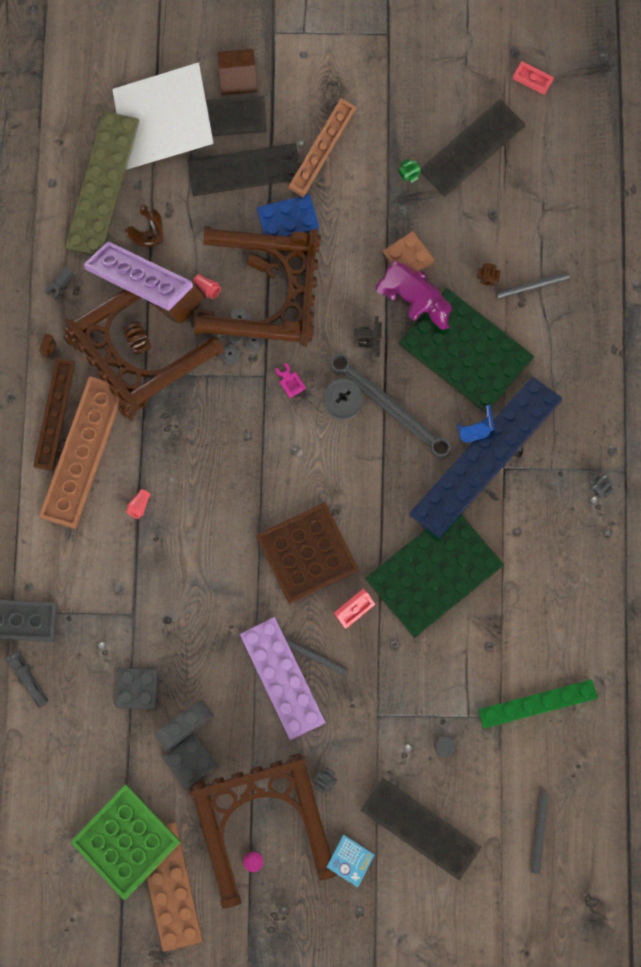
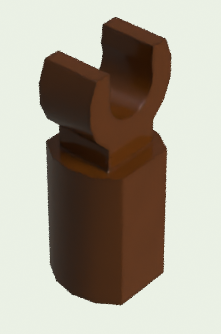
[246,253,280,279]

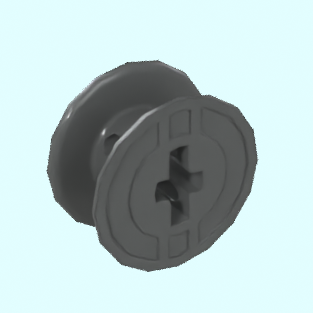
[324,379,362,420]

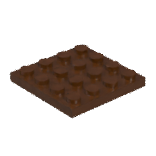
[256,502,359,605]

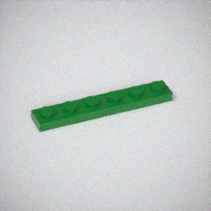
[478,680,598,729]

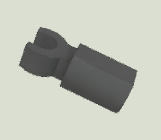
[45,267,74,300]

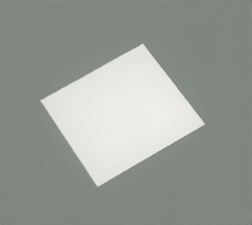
[112,62,213,170]

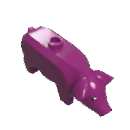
[376,260,452,330]

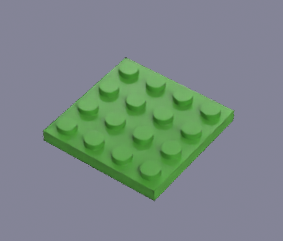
[71,784,181,900]

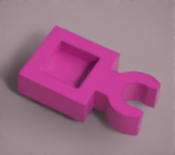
[276,363,306,399]

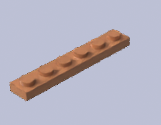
[288,98,357,197]

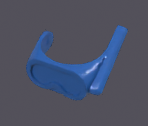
[457,405,495,443]

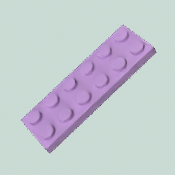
[84,241,193,311]
[240,617,326,740]

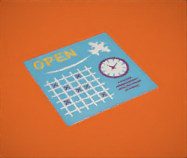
[327,835,374,887]

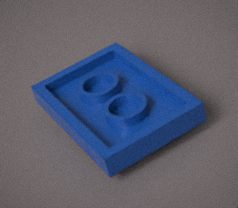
[257,194,320,236]

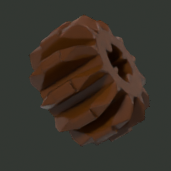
[123,321,151,355]

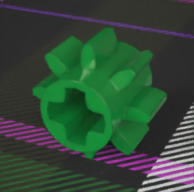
[398,159,421,183]

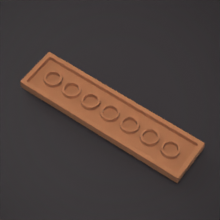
[39,376,120,529]

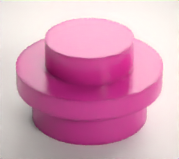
[243,852,263,872]

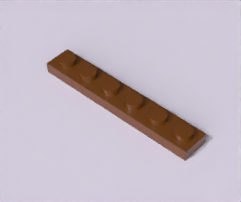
[33,358,76,471]

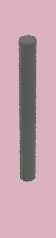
[496,272,570,299]
[285,637,348,676]
[531,792,549,874]

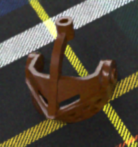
[125,205,164,247]

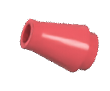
[193,274,221,299]
[126,489,150,519]

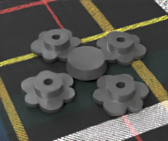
[207,308,265,365]

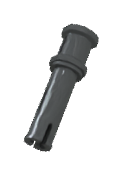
[5,650,48,708]

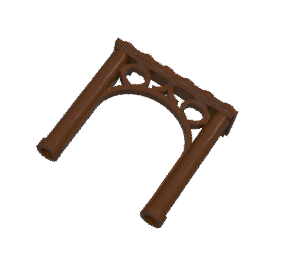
[194,226,321,347]
[64,289,224,421]
[189,753,338,909]

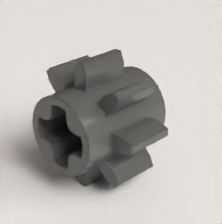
[590,474,614,498]
[313,768,337,793]

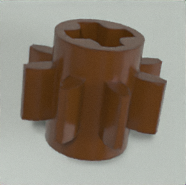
[477,263,500,286]

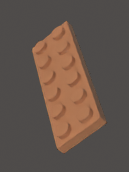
[147,822,203,952]

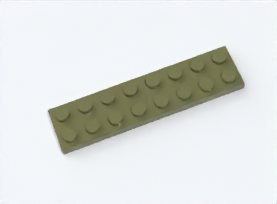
[65,111,140,256]

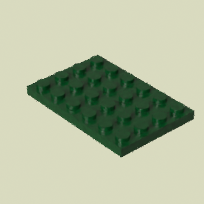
[399,287,534,414]
[365,514,504,639]

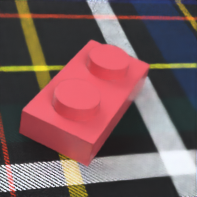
[513,61,554,95]
[334,589,376,629]

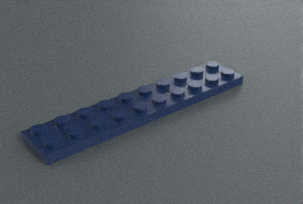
[409,376,562,539]

